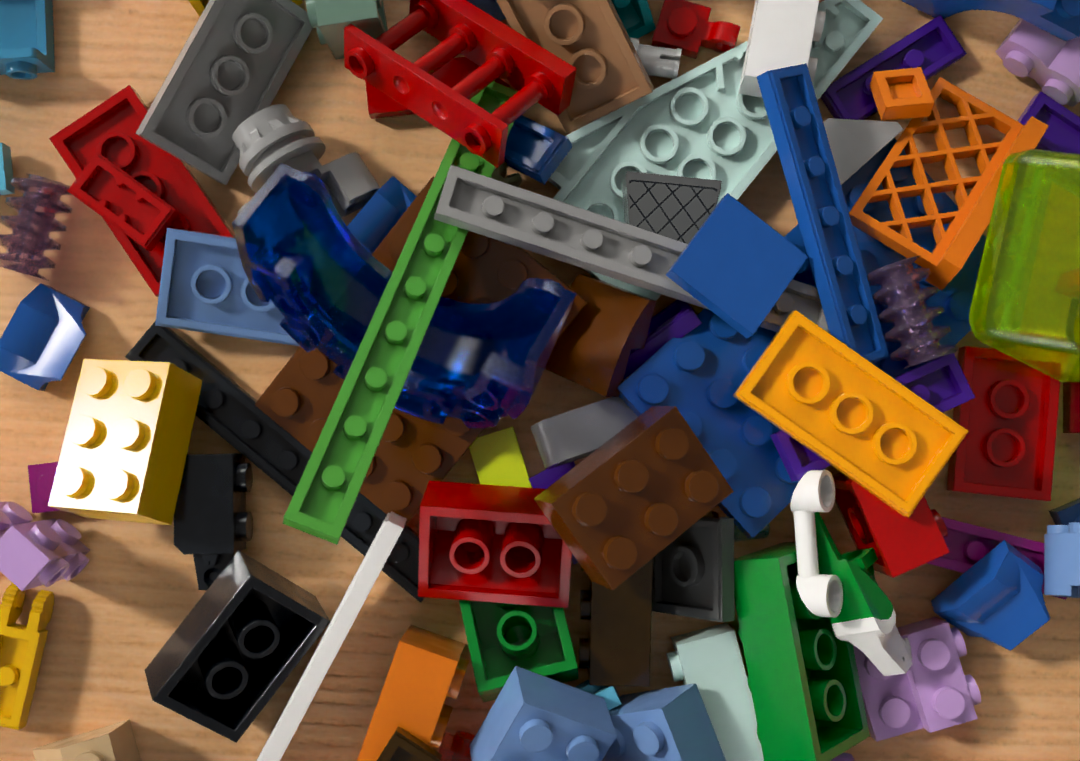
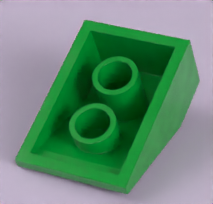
[459,600,579,703]

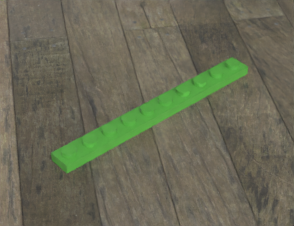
[283,81,518,544]

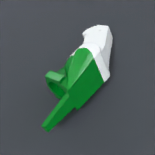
[815,512,912,676]

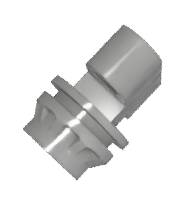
[232,104,380,254]
[530,397,638,470]

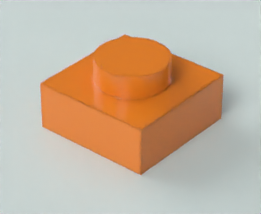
[869,67,935,121]

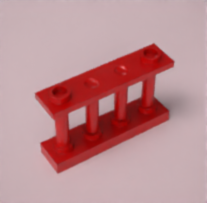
[344,0,577,168]

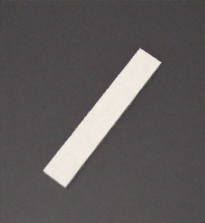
[256,511,407,761]

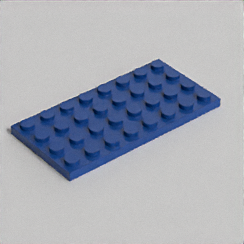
[617,138,1025,538]

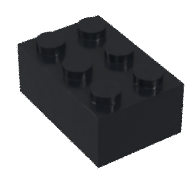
[145,550,330,743]

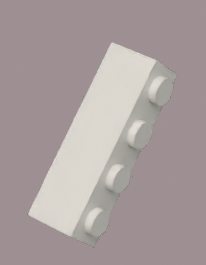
[738,0,826,98]

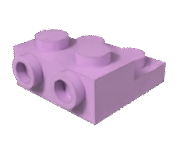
[0,501,90,591]
[853,617,981,742]

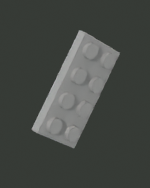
[135,0,313,185]

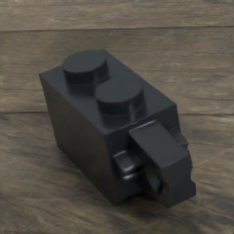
[174,453,253,591]

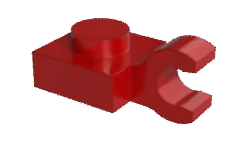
[651,0,741,59]

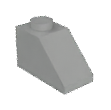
[823,118,903,185]

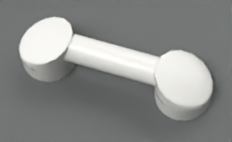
[790,470,843,618]

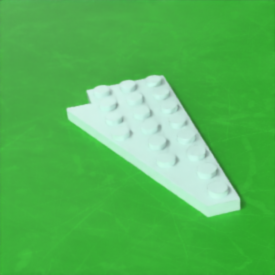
[548,0,883,301]

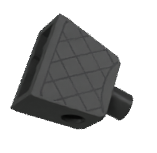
[622,171,722,244]

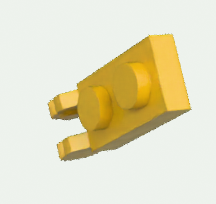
[0,583,55,730]

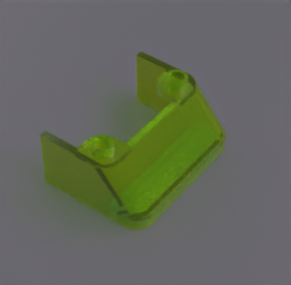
[969,149,1080,382]

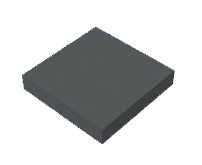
[652,516,735,622]

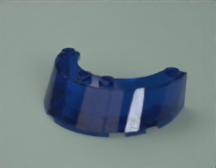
[232,163,576,428]

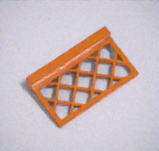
[849,77,1049,290]

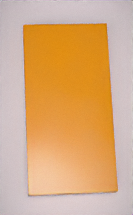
[733,310,968,517]

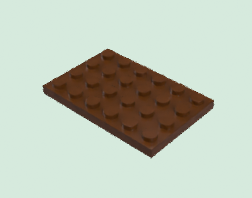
[255,177,588,525]

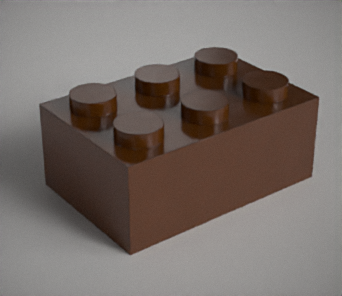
[534,406,734,590]

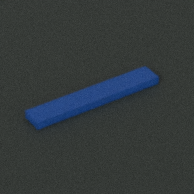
[757,63,890,363]

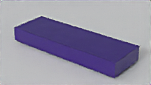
[820,15,967,120]

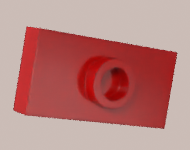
[67,152,180,252]

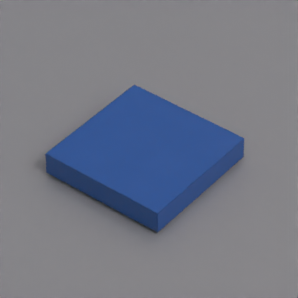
[666,193,808,338]

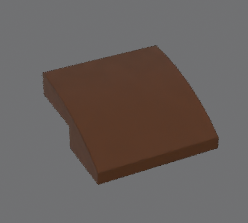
[538,274,656,397]

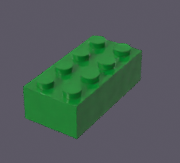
[734,542,870,761]

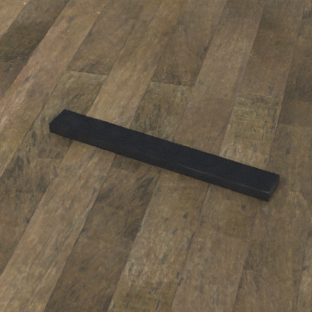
[125,321,425,603]

